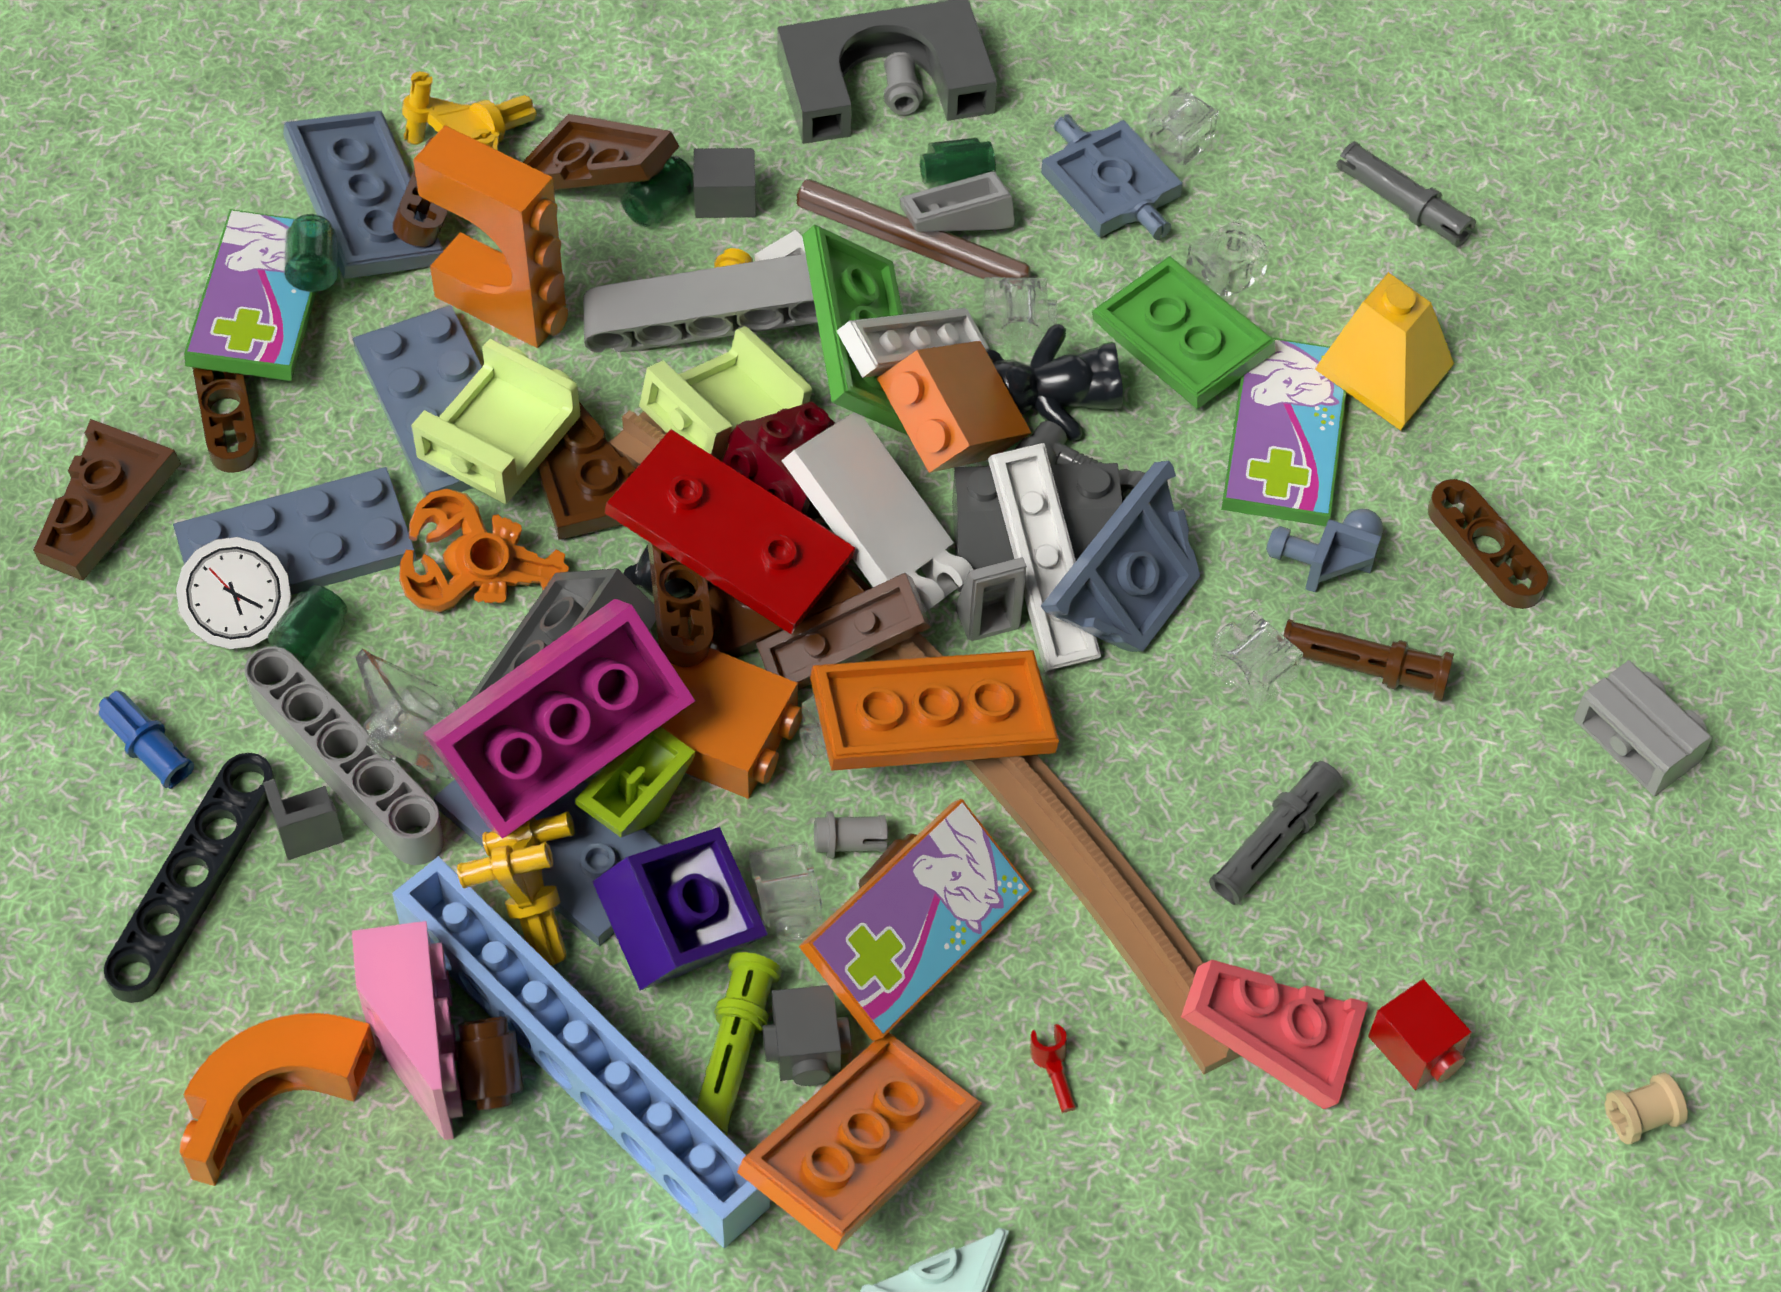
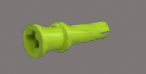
[696,952,782,1136]

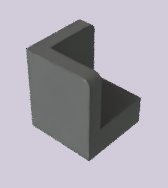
[694,148,756,218]
[263,779,344,860]

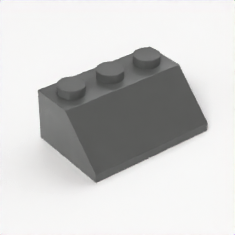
[952,463,1122,592]
[466,568,656,703]

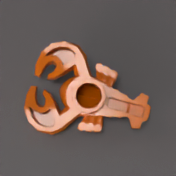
[399,489,569,614]

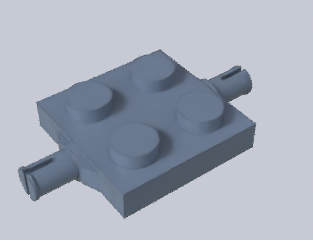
[1041,114,1183,240]

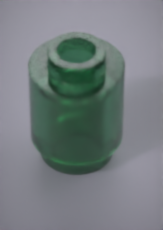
[919,137,996,188]
[620,156,694,227]
[284,214,338,292]
[268,585,348,669]

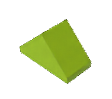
[575,726,695,838]

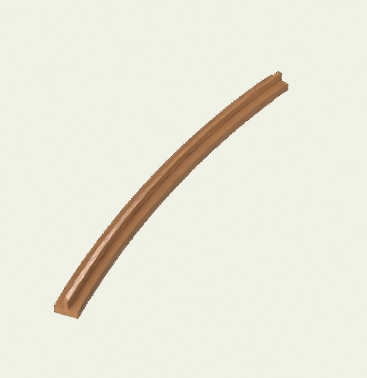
[609,410,1240,1075]

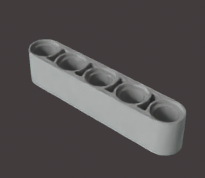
[583,254,817,353]
[245,646,444,865]

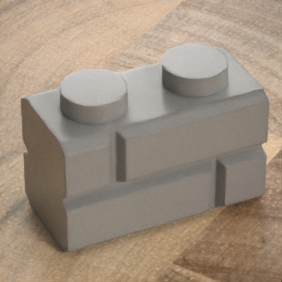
[1573,660,1713,796]

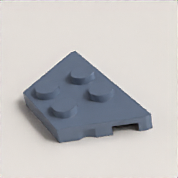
[1041,461,1200,652]

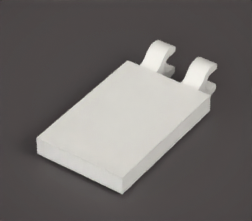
[781,412,973,612]

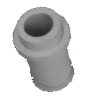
[884,52,923,115]
[814,811,887,858]

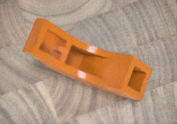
[180,1013,376,1186]

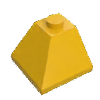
[1315,272,1454,431]

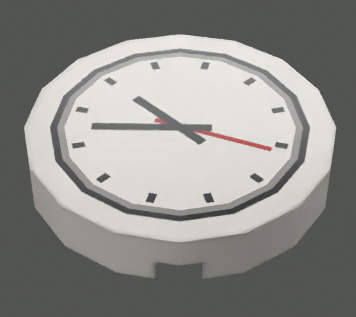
[176,537,291,649]

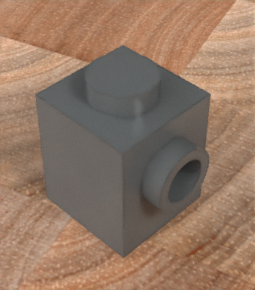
[763,985,851,1086]

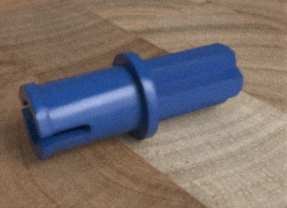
[99,690,194,789]

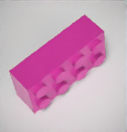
[423,599,695,839]

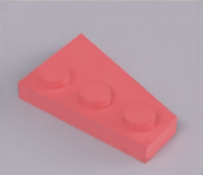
[1181,960,1368,1109]

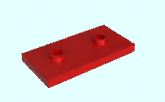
[605,429,855,634]

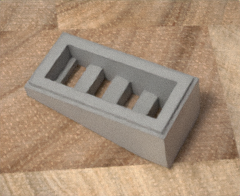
[899,171,1015,232]
[956,557,1027,641]

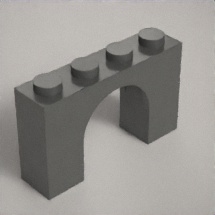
[777,0,997,144]

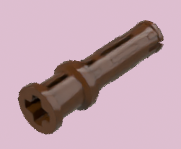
[1279,619,1454,701]

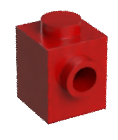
[1368,978,1472,1090]

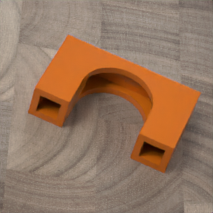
[413,125,568,349]

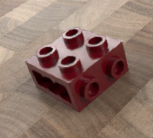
[722,401,836,524]

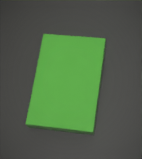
[1092,256,1275,409]

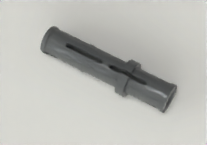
[1337,141,1476,247]
[1209,761,1344,905]

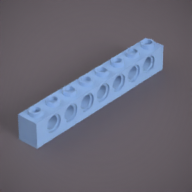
[392,856,770,1249]

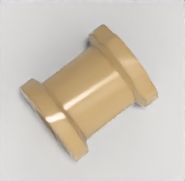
[1604,1072,1688,1145]

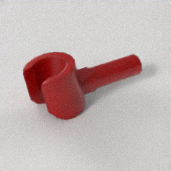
[1030,1024,1076,1113]

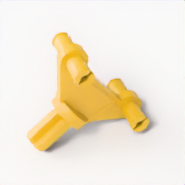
[402,71,536,150]
[457,812,575,966]

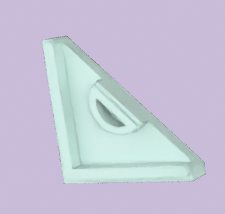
[860,1228,1009,1292]

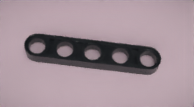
[103,752,275,1003]

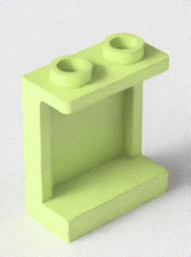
[639,326,812,461]
[412,339,580,504]

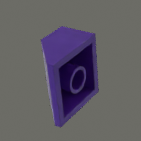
[592,827,768,991]

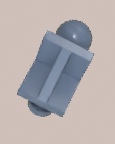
[1266,509,1383,593]

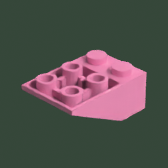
[352,921,463,1140]

